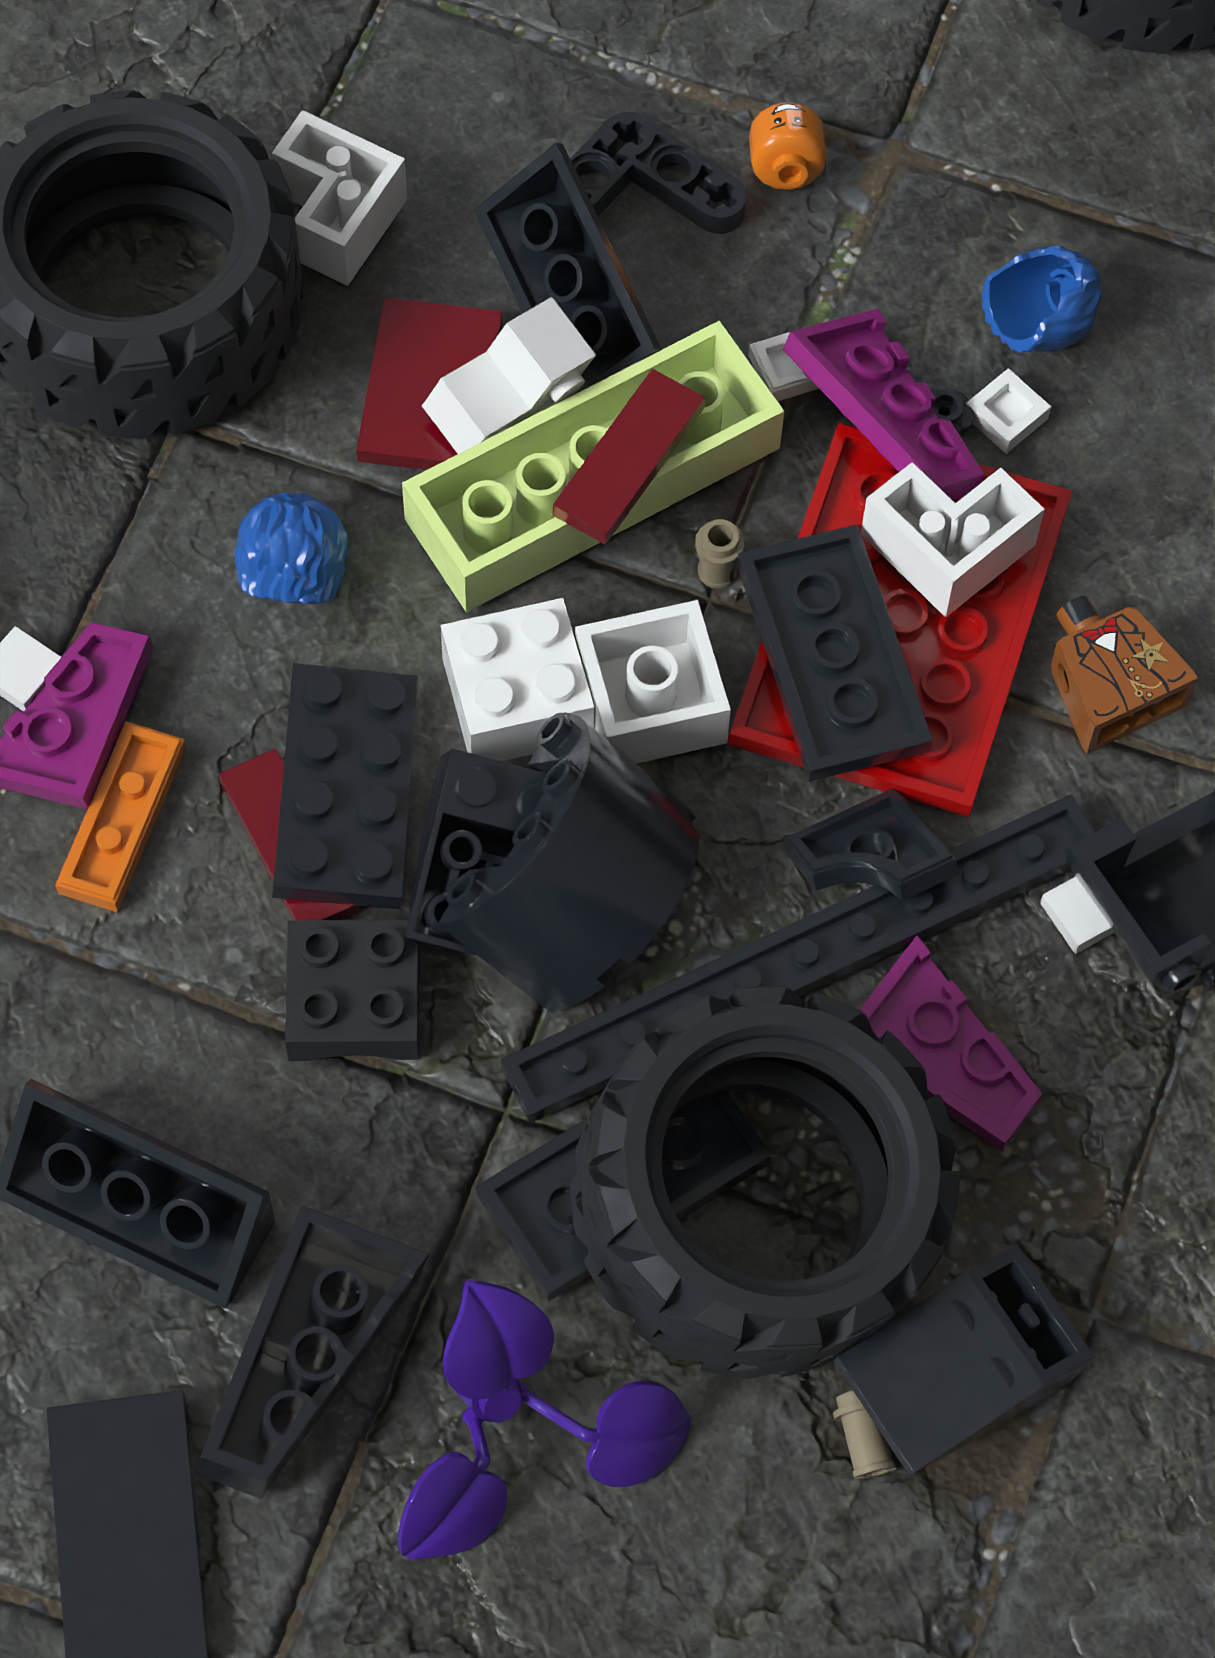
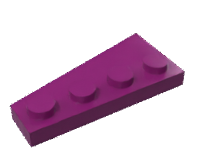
[783,308,984,500]

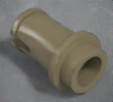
[695,519,745,589]
[833,1391,897,1480]

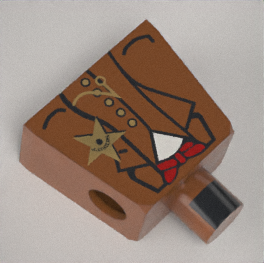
[1050,596,1198,754]

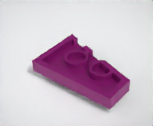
[0,622,154,809]
[860,936,1042,1152]

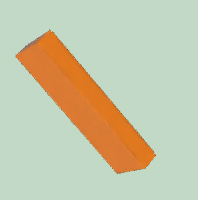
[55,721,186,913]

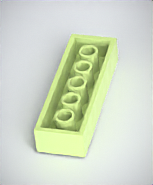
[402,321,784,612]

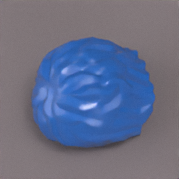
[981,246,1103,353]
[234,492,348,604]

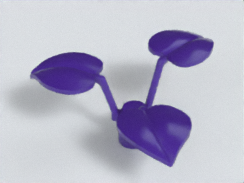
[398,1280,692,1559]

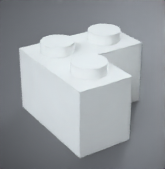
[272,110,407,286]
[422,297,596,454]
[861,462,1044,617]

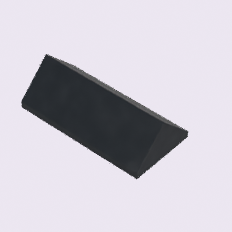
[474,143,662,397]
[0,1079,275,1308]

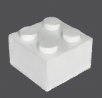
[441,598,594,761]
[575,600,731,764]

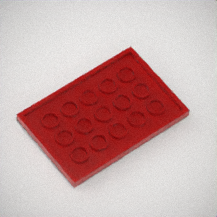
[728,423,1072,817]

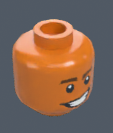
[749,102,827,190]

